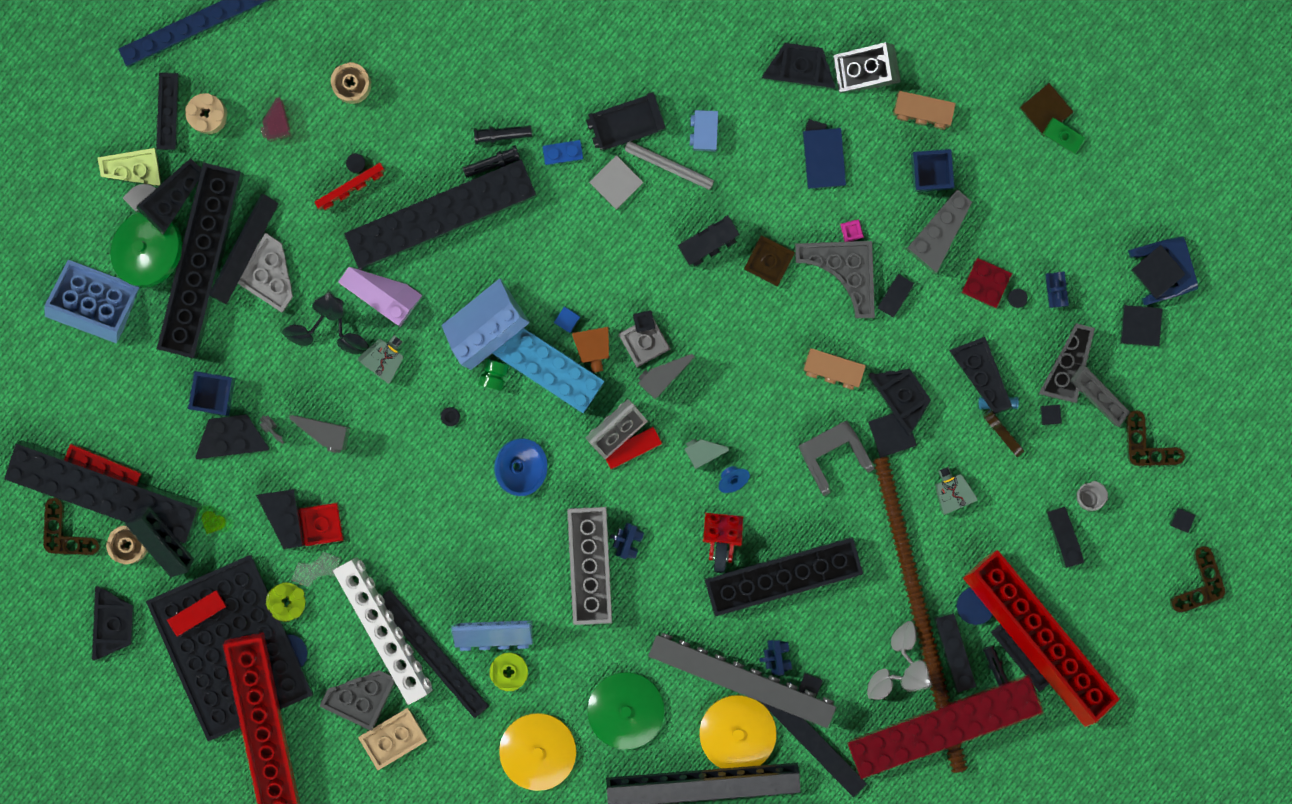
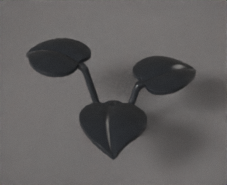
[281,291,369,354]

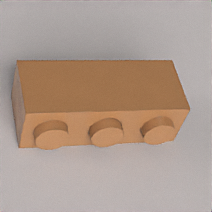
[893,91,956,130]
[803,348,866,390]

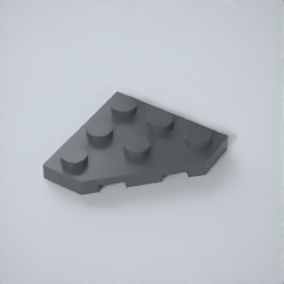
[320,670,395,731]

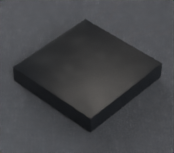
[1131,245,1185,299]
[1120,305,1163,347]
[868,413,917,458]

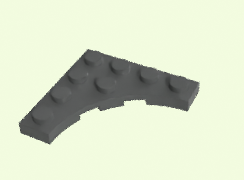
[795,241,875,319]

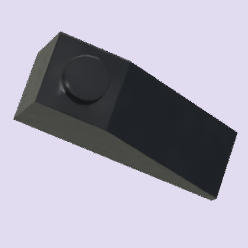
[1046,507,1085,568]

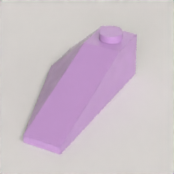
[338,267,422,327]

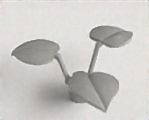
[867,621,931,700]

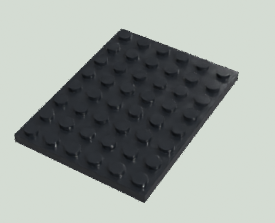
[146,554,314,742]

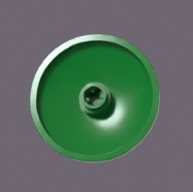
[110,213,182,288]
[588,672,664,749]

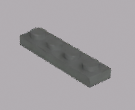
[1070,366,1130,427]

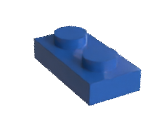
[542,140,583,165]

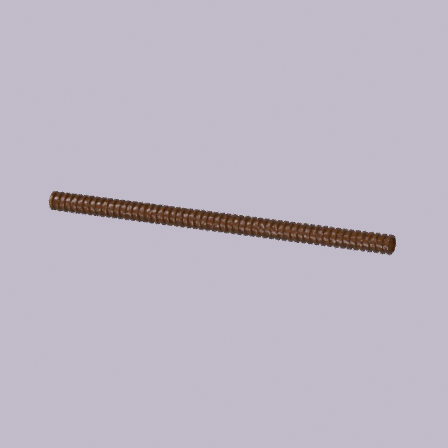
[873,456,968,773]

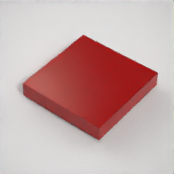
[299,503,343,546]

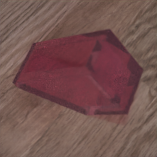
[261,97,292,142]

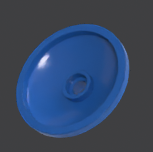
[494,438,547,496]

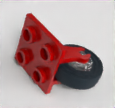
[703,513,743,573]

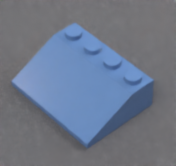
[44,260,140,344]
[441,278,530,370]
[452,620,533,651]

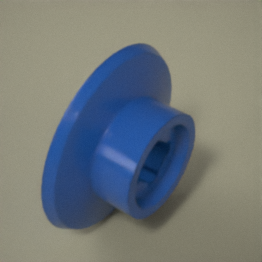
[719,466,750,493]

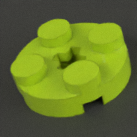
[266,582,305,622]
[489,652,528,691]

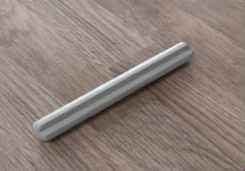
[625,142,714,190]

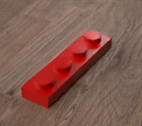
[314,163,385,211]
[65,443,142,482]

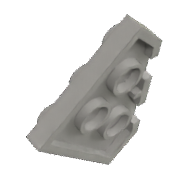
[238,233,293,313]

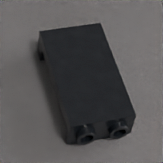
[586,92,666,152]

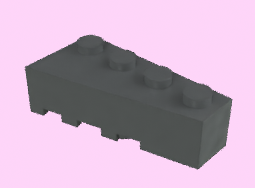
[905,190,972,274]
[1038,323,1095,404]

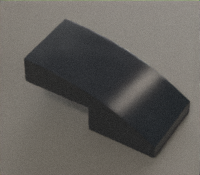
[877,273,915,318]

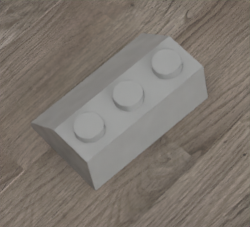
[585,399,648,459]

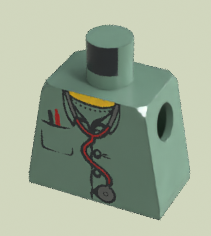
[357,335,403,384]
[935,466,978,515]

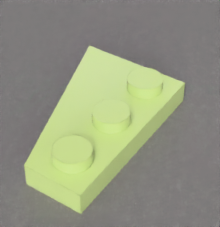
[98,148,161,186]

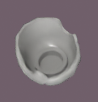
[1076,481,1108,511]

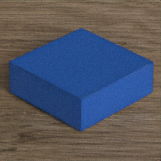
[554,307,580,333]

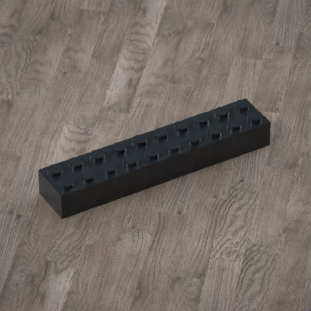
[344,159,537,270]
[156,162,244,359]
[4,440,202,544]

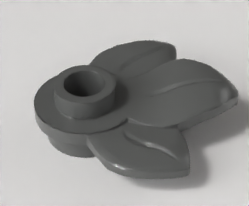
[259,415,284,444]

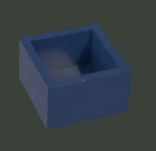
[911,149,954,192]
[188,371,236,416]

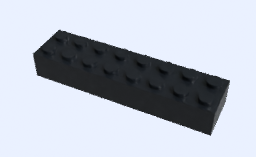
[704,537,863,617]

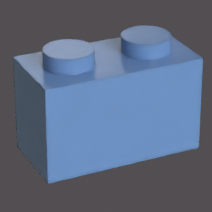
[690,110,718,152]

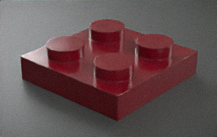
[961,258,1012,309]

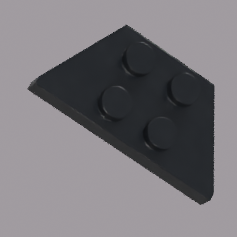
[762,43,835,89]
[868,369,931,436]
[195,414,270,459]
[92,586,134,661]

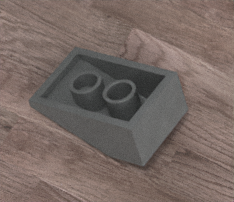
[833,42,900,93]
[638,354,695,399]
[289,415,351,453]

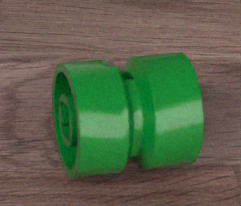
[478,359,509,391]

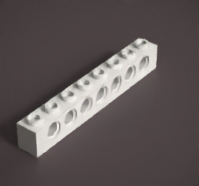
[333,557,432,705]

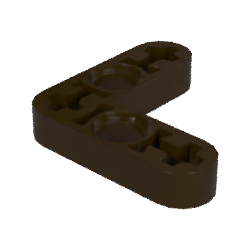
[982,409,1025,458]
[1126,410,1185,466]
[43,498,101,555]
[1170,546,1225,612]

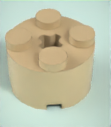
[331,63,371,104]
[185,93,227,134]
[106,526,148,564]

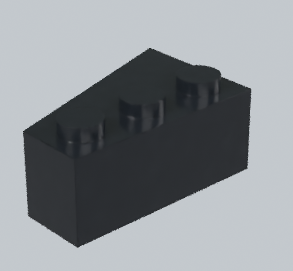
[677,215,740,267]
[256,489,305,549]

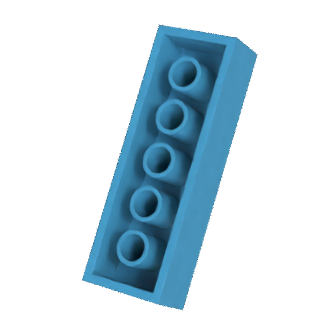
[492,328,605,414]

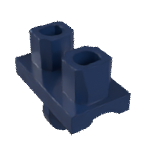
[1045,271,1069,308]
[610,523,644,559]
[759,640,792,675]

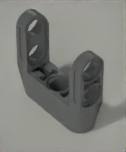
[798,420,875,496]

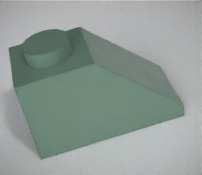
[684,438,729,469]

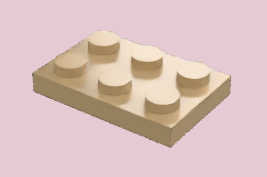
[358,708,428,770]

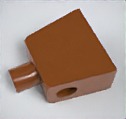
[572,327,609,373]

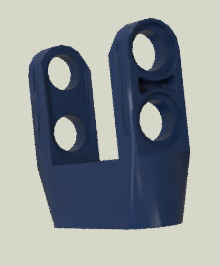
[1128,236,1198,306]

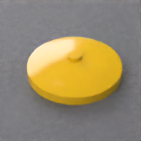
[699,695,776,768]
[499,713,576,791]

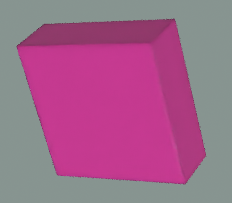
[840,219,864,242]

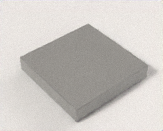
[589,155,643,210]
[619,318,670,367]

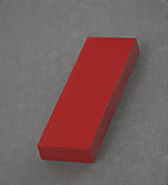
[606,427,662,469]
[167,590,227,637]

